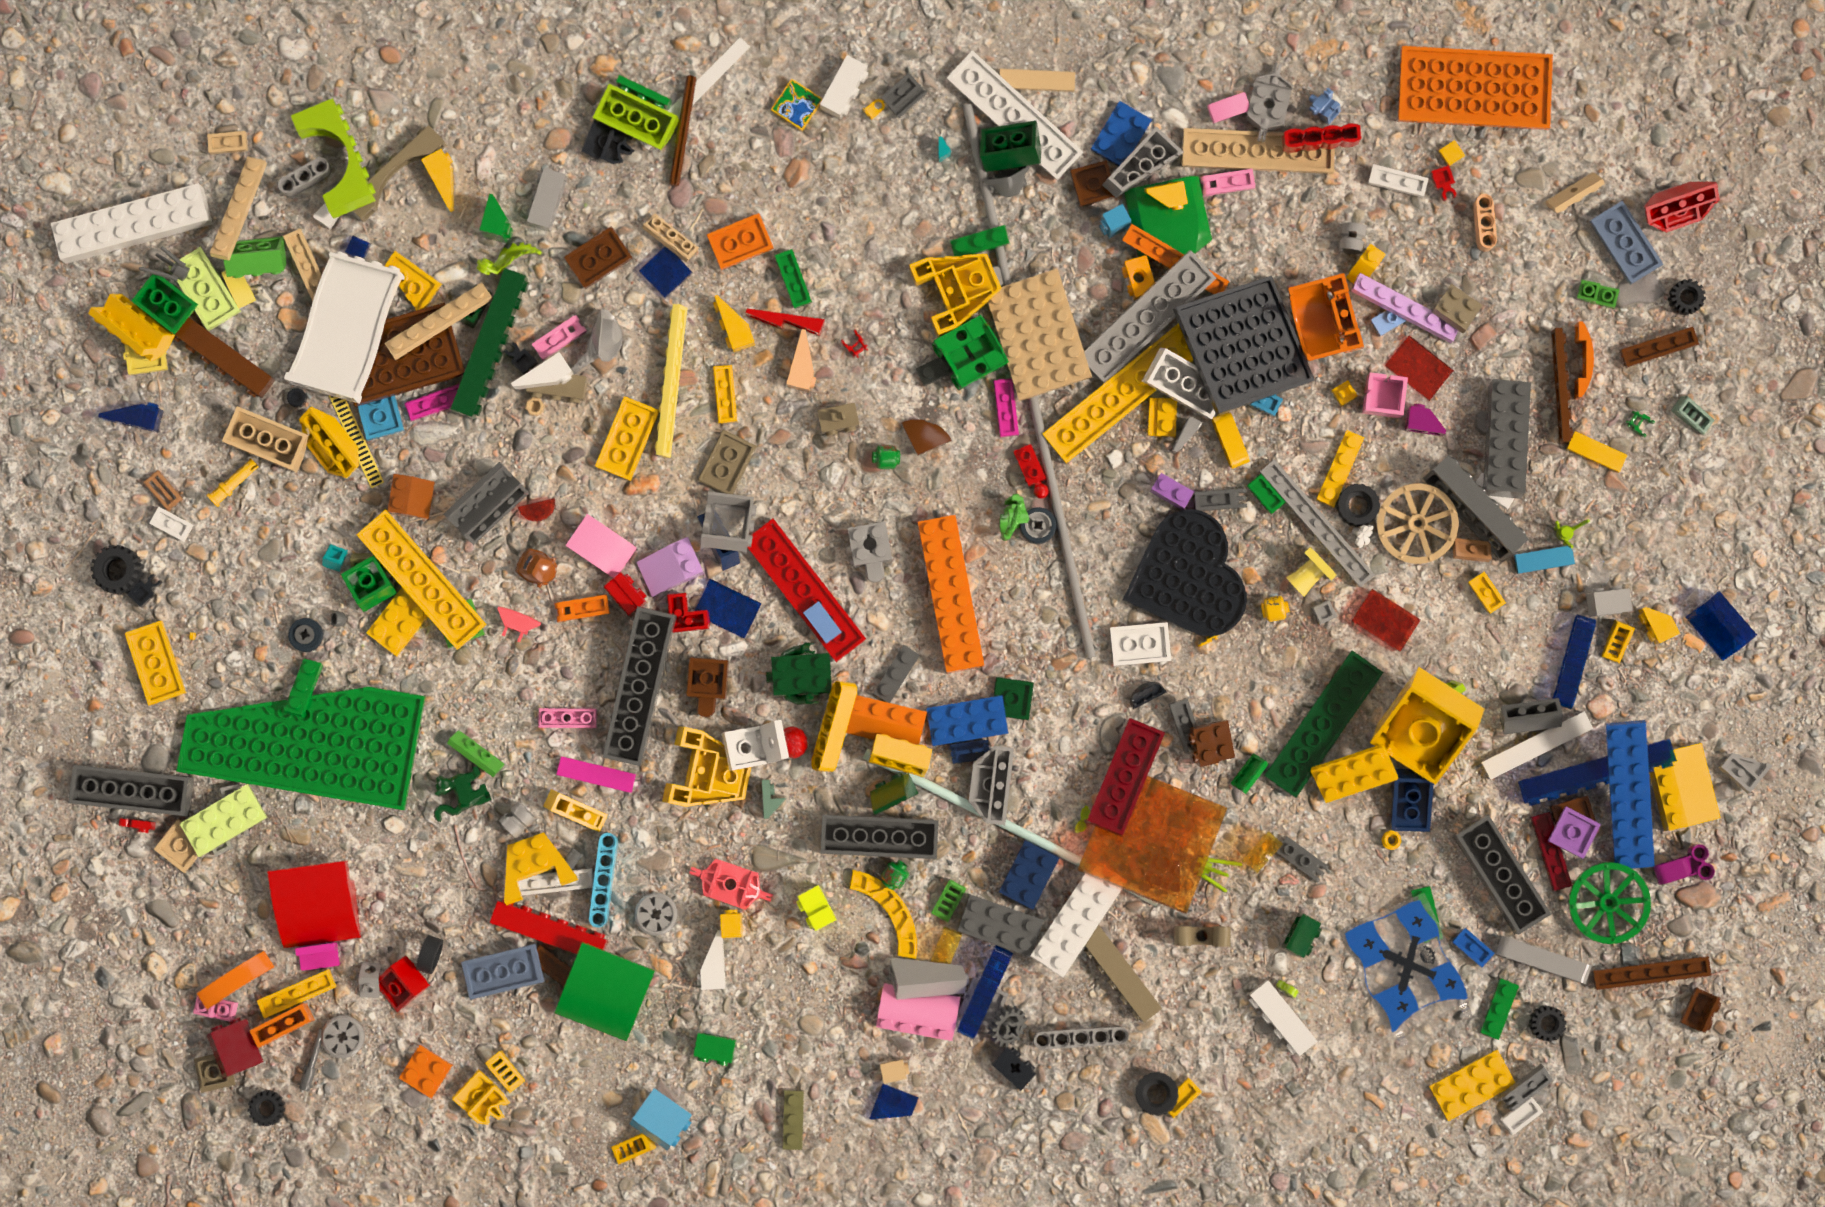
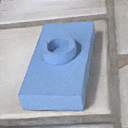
[1370,310,1407,336]

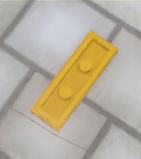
[713,365,737,424]
[1566,431,1627,473]

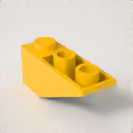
[713,295,755,352]

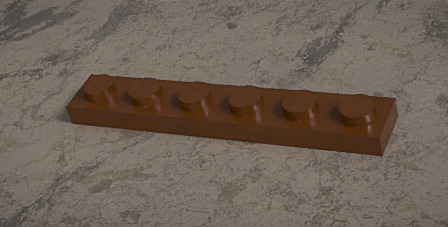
[1551,328,1573,444]
[1592,956,1712,990]

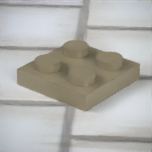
[1432,284,1483,334]

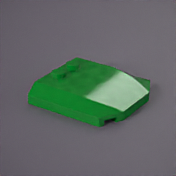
[1124,176,1212,262]

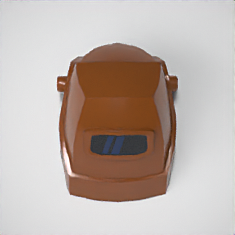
[515,548,558,588]

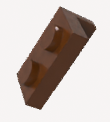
[1680,987,1721,1033]

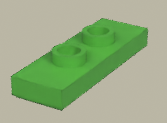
[447,730,505,777]

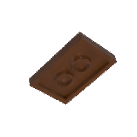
[564,226,633,290]

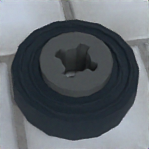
[288,618,323,652]

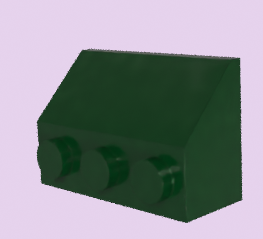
[980,120,1041,172]

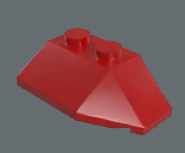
[1644,181,1720,233]

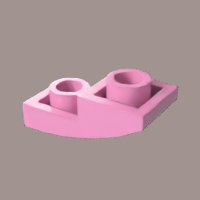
[1207,92,1249,124]
[193,995,238,1021]

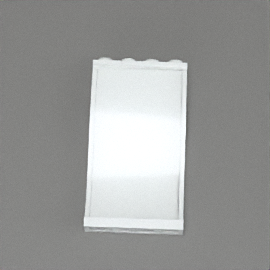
[284,251,405,404]

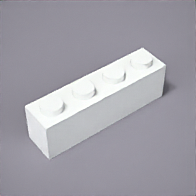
[1248,980,1318,1056]

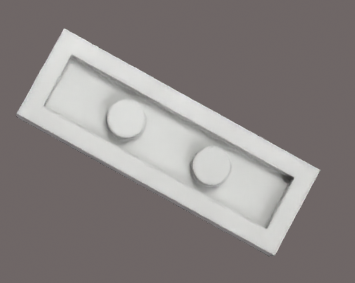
[1368,164,1428,198]

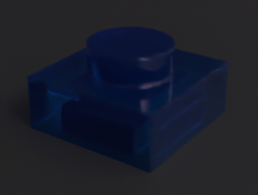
[345,235,371,259]

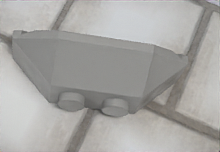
[969,746,1014,825]

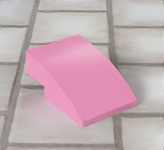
[566,514,637,578]

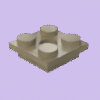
[194,1054,236,1093]

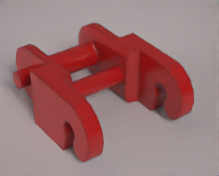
[841,330,868,358]

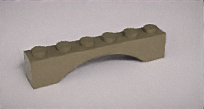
[353,125,447,222]

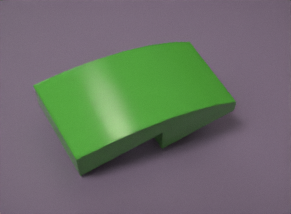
[1577,280,1620,309]

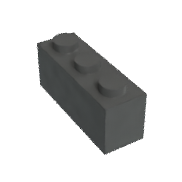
[1500,698,1563,735]

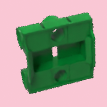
[932,315,1009,390]

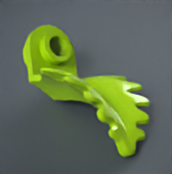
[476,242,542,275]

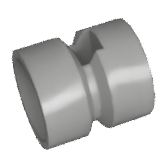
[1339,222,1367,254]
[499,801,536,838]

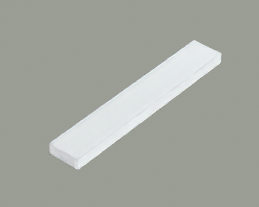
[1481,711,1593,780]

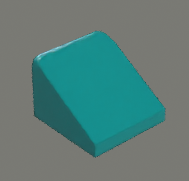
[938,136,951,163]
[322,544,348,572]

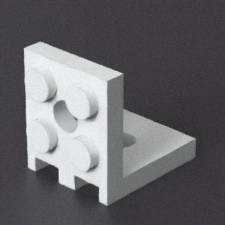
[722,720,789,771]

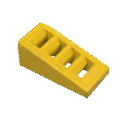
[1601,619,1635,663]
[485,1050,526,1093]
[611,1133,656,1165]

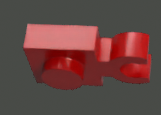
[1430,165,1457,201]
[118,818,156,833]

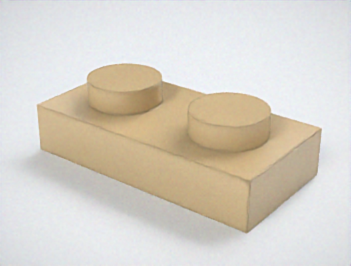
[207,131,248,154]

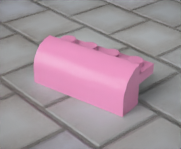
[876,983,960,1041]

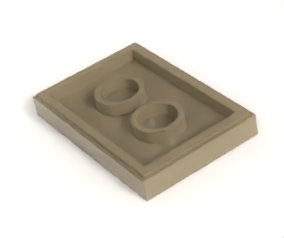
[697,429,757,494]

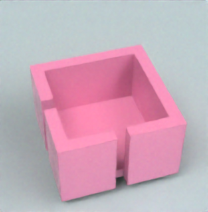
[1362,373,1408,418]

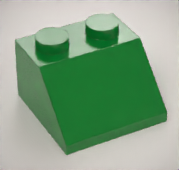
[480,193,513,243]
[341,555,397,612]

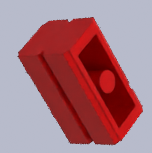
[604,572,647,617]

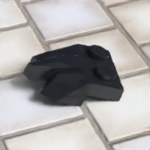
[580,119,635,164]

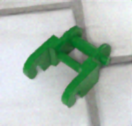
[1626,411,1655,438]

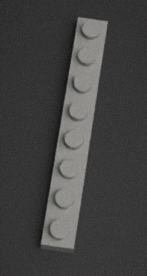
[1259,459,1375,588]

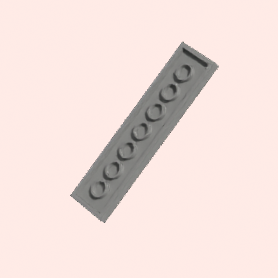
[1084,250,1216,383]

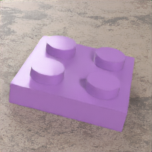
[1548,807,1601,859]

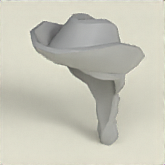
[571,308,623,375]

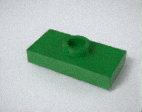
[1246,474,1286,515]
[1230,753,1269,794]

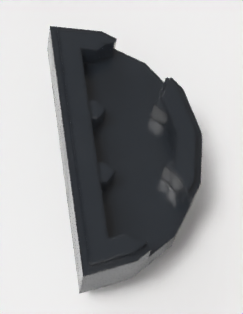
[1130,682,1167,710]

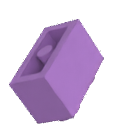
[1150,473,1194,510]

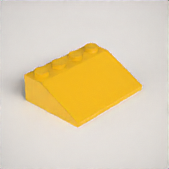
[1648,743,1721,831]

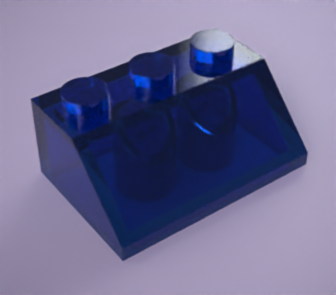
[1685,591,1757,661]

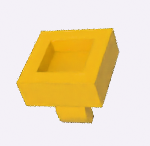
[1331,380,1358,407]

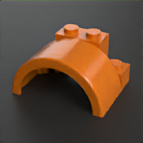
[1288,273,1364,361]

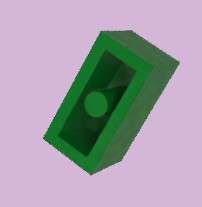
[693,1032,737,1066]

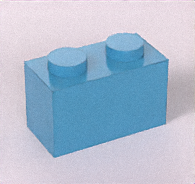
[1099,204,1132,239]

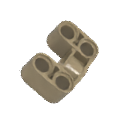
[1173,926,1231,947]

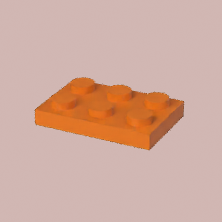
[707,213,774,270]

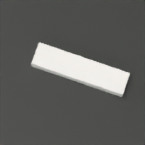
[518,868,594,896]

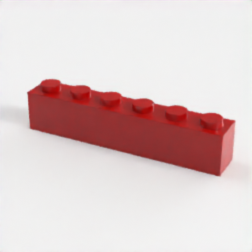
[489,899,608,954]

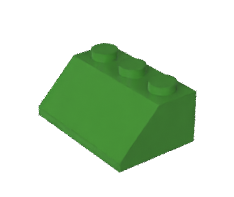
[223,236,286,278]

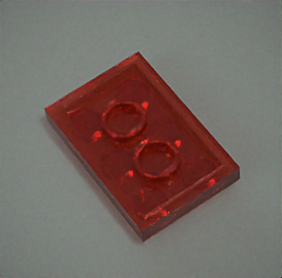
[1351,589,1421,652]

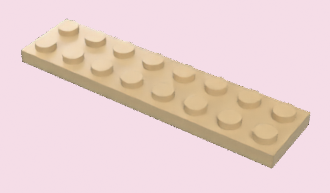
[1182,128,1335,174]

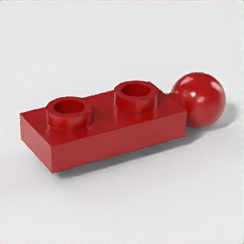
[1013,444,1049,499]

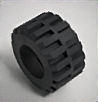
[90,545,144,595]

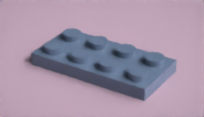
[1589,200,1663,285]
[461,944,544,1000]

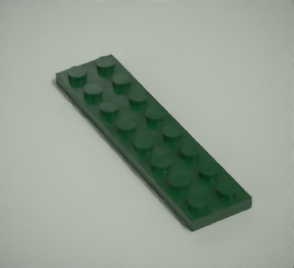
[1264,650,1384,798]

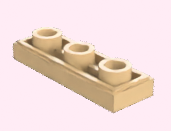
[1545,172,1605,213]
[642,213,699,263]

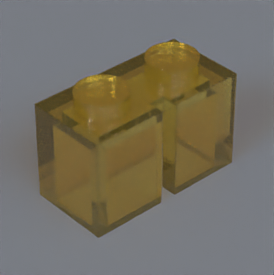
[1241,831,1283,873]

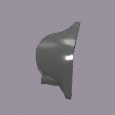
[982,165,1030,197]

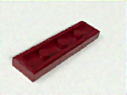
[1530,812,1572,891]

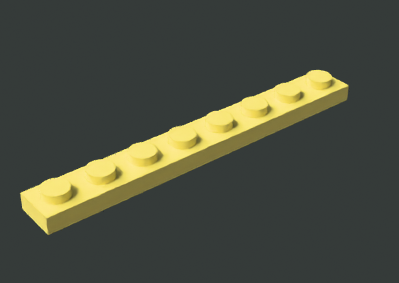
[655,304,687,458]

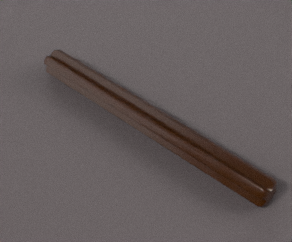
[669,75,697,186]

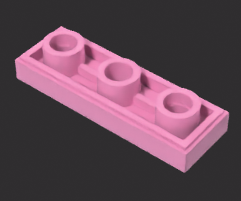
[538,708,597,728]

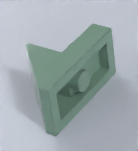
[762,780,787,819]

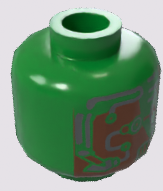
[872,445,900,470]
[881,860,909,890]

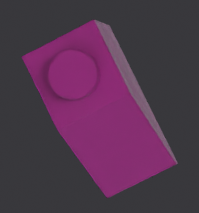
[1405,404,1446,437]

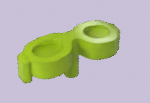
[1075,805,1091,834]

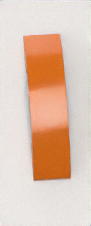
[1574,321,1594,400]
[196,951,274,1010]

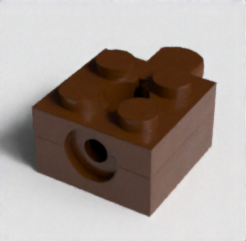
[687,658,729,718]

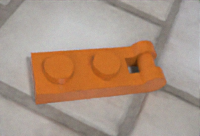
[554,594,610,623]

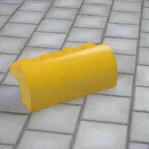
[88,294,175,361]

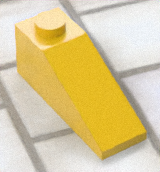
[421,149,454,212]
[543,789,608,832]

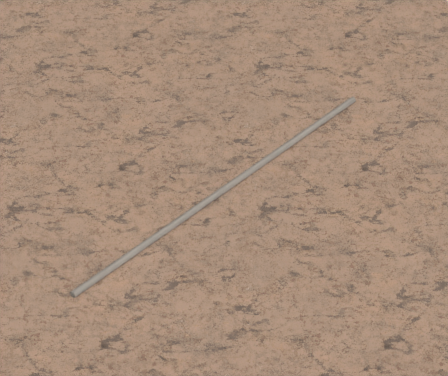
[963,104,1096,659]

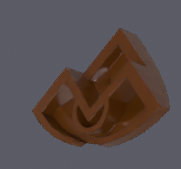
[901,419,952,456]

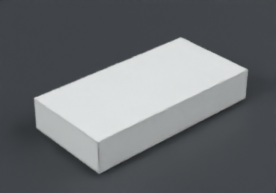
[1500,1097,1543,1135]

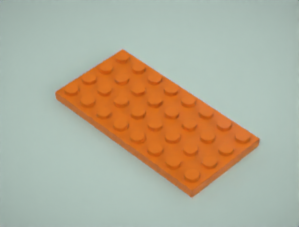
[1398,46,1553,130]

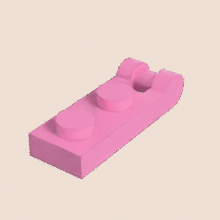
[1200,169,1255,197]
[532,315,587,361]

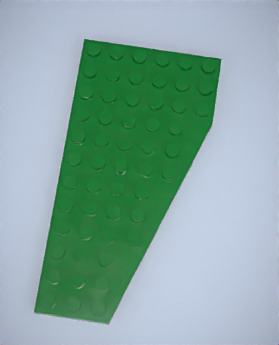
[176,687,426,810]

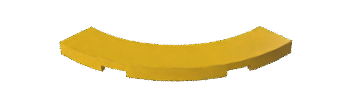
[849,870,917,959]

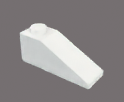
[511,352,574,390]
[697,930,726,990]

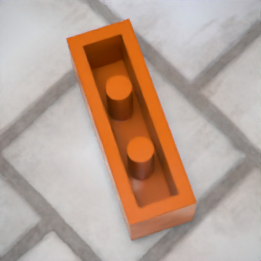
[250,1003,315,1048]

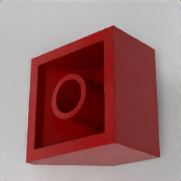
[379,955,430,1013]

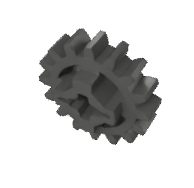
[988,1005,1027,1047]

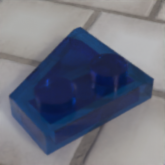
[869,1083,919,1120]

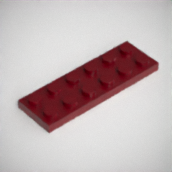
[1086,718,1165,837]

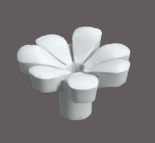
[1352,525,1373,548]

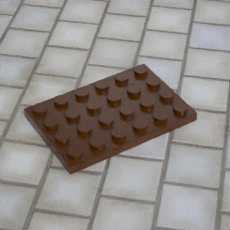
[353,302,465,407]

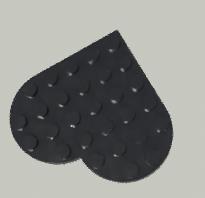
[1123,509,1247,637]

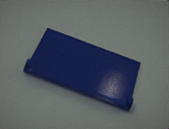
[695,579,762,639]

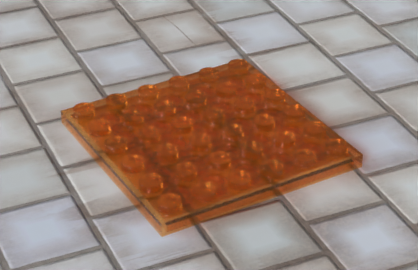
[1078,776,1227,914]

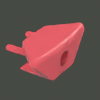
[497,606,541,642]

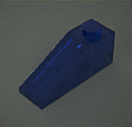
[98,402,164,433]

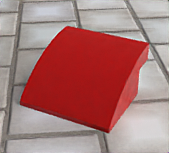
[267,861,361,948]

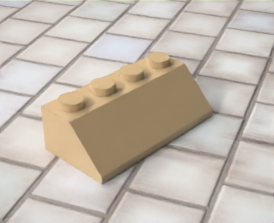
[222,406,308,473]

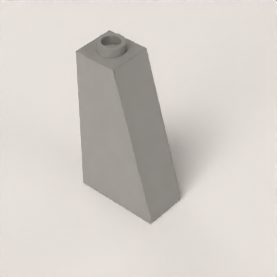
[889,958,969,1000]

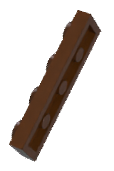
[1620,327,1699,368]

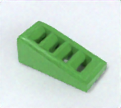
[931,879,967,922]

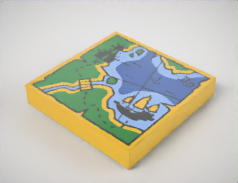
[771,79,823,131]

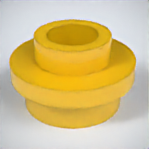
[1381,830,1401,850]

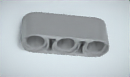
[278,158,332,197]

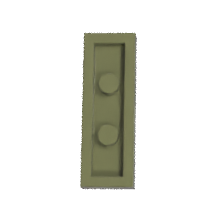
[783,1090,804,1150]

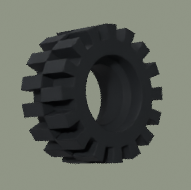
[1668,279,1706,315]
[1529,1006,1567,1042]
[247,1090,286,1127]

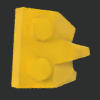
[452,1069,509,1125]

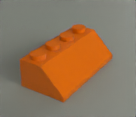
[846,695,927,745]

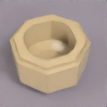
[525,397,545,417]

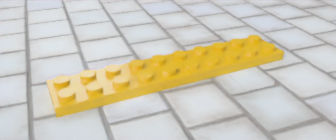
[1042,323,1194,464]

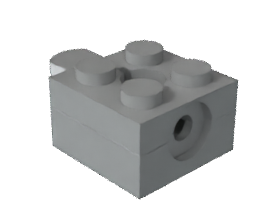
[848,522,892,583]

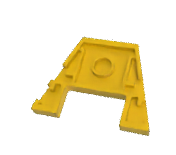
[504,832,578,905]

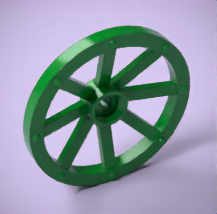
[1568,862,1651,944]

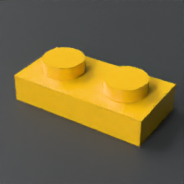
[1467,571,1506,614]

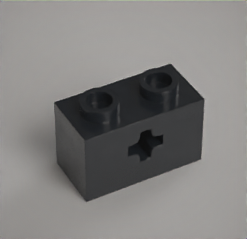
[992,1047,1036,1091]

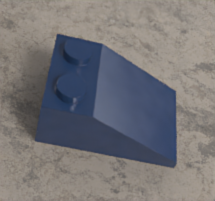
[1391,769,1434,832]

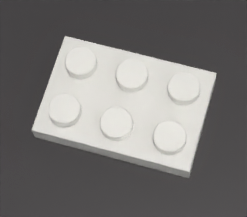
[1110,622,1171,666]

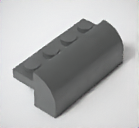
[444,461,529,545]

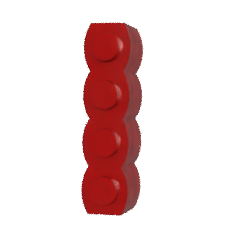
[1281,123,1362,153]

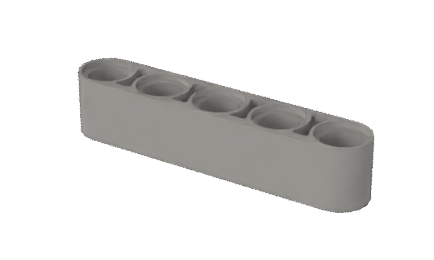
[1496,936,1592,984]
[1033,1026,1129,1049]

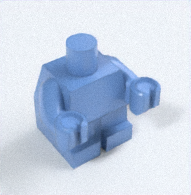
[1309,88,1341,125]

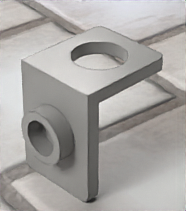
[359,963,381,998]

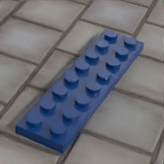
[1605,720,1655,869]

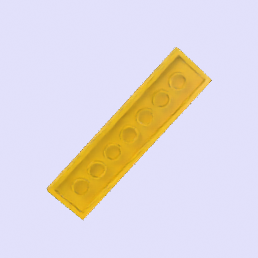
[356,509,487,650]

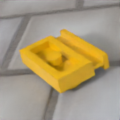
[1148,397,1177,438]

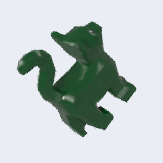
[434,766,492,822]

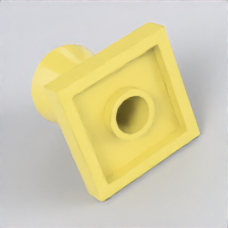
[1286,547,1337,597]

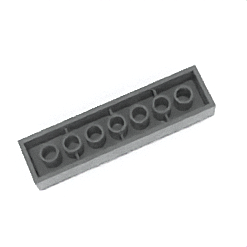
[603,606,677,766]

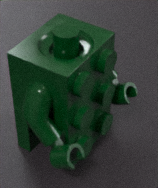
[766,642,832,705]

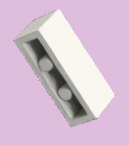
[820,55,869,119]

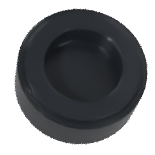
[287,388,307,408]

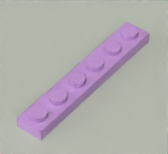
[1351,273,1458,343]

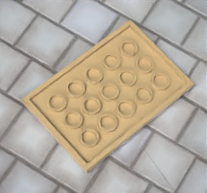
[988,268,1092,401]

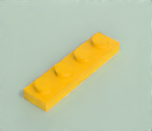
[1316,430,1364,508]
[257,969,337,1019]

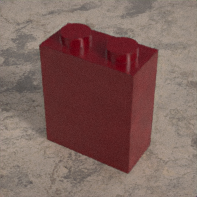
[206,1017,264,1079]

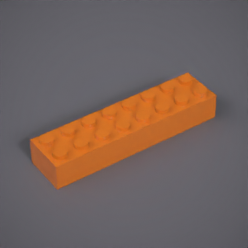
[918,515,984,674]

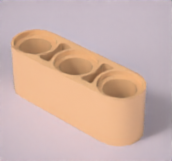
[1473,194,1497,252]

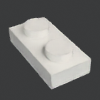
[149,507,194,542]

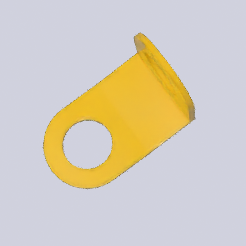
[863,99,885,120]

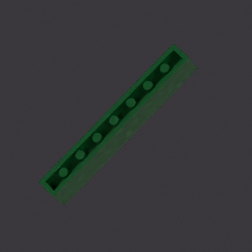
[451,268,529,420]

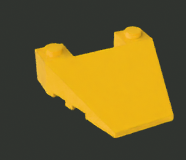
[909,254,1002,338]
[662,726,751,807]

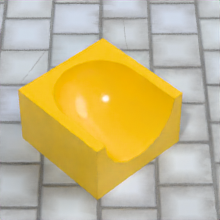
[1370,667,1484,785]

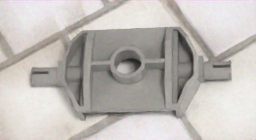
[1246,62,1293,142]

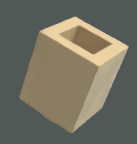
[880,1059,910,1084]

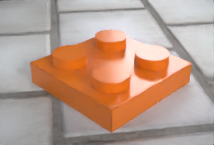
[399,1044,453,1099]

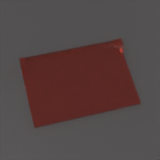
[1385,335,1454,401]

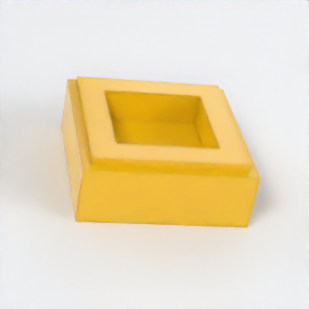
[1438,140,1465,166]

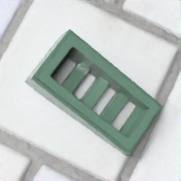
[1671,396,1715,435]

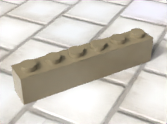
[1084,925,1163,1022]

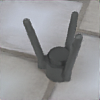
[139,246,190,282]

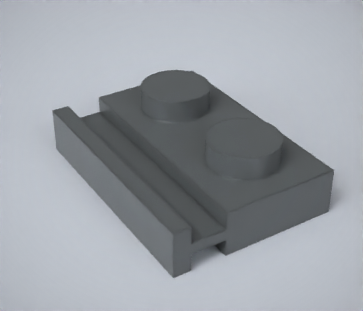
[881,73,927,119]

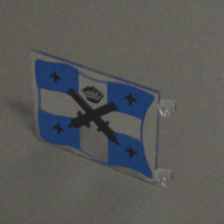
[1339,893,1474,1046]

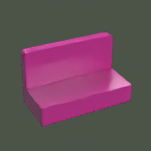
[295,943,340,971]

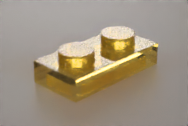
[930,926,962,964]

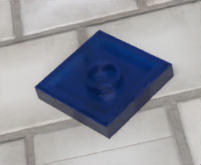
[639,246,693,299]

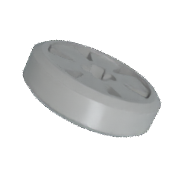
[635,893,678,936]
[321,1015,365,1059]

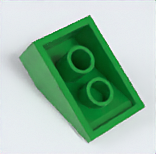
[131,274,198,335]

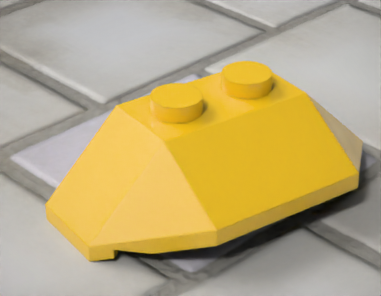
[299,407,359,478]

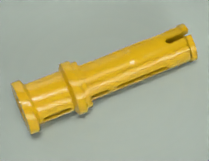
[206,458,259,507]

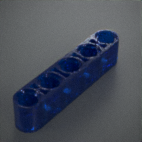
[1553,614,1596,709]
[956,945,1013,1040]

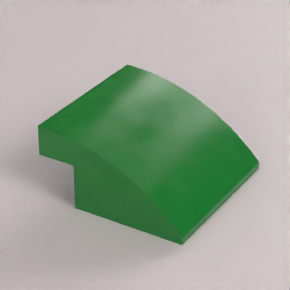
[555,942,655,1042]

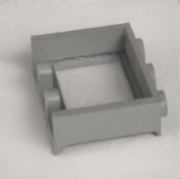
[700,491,757,554]

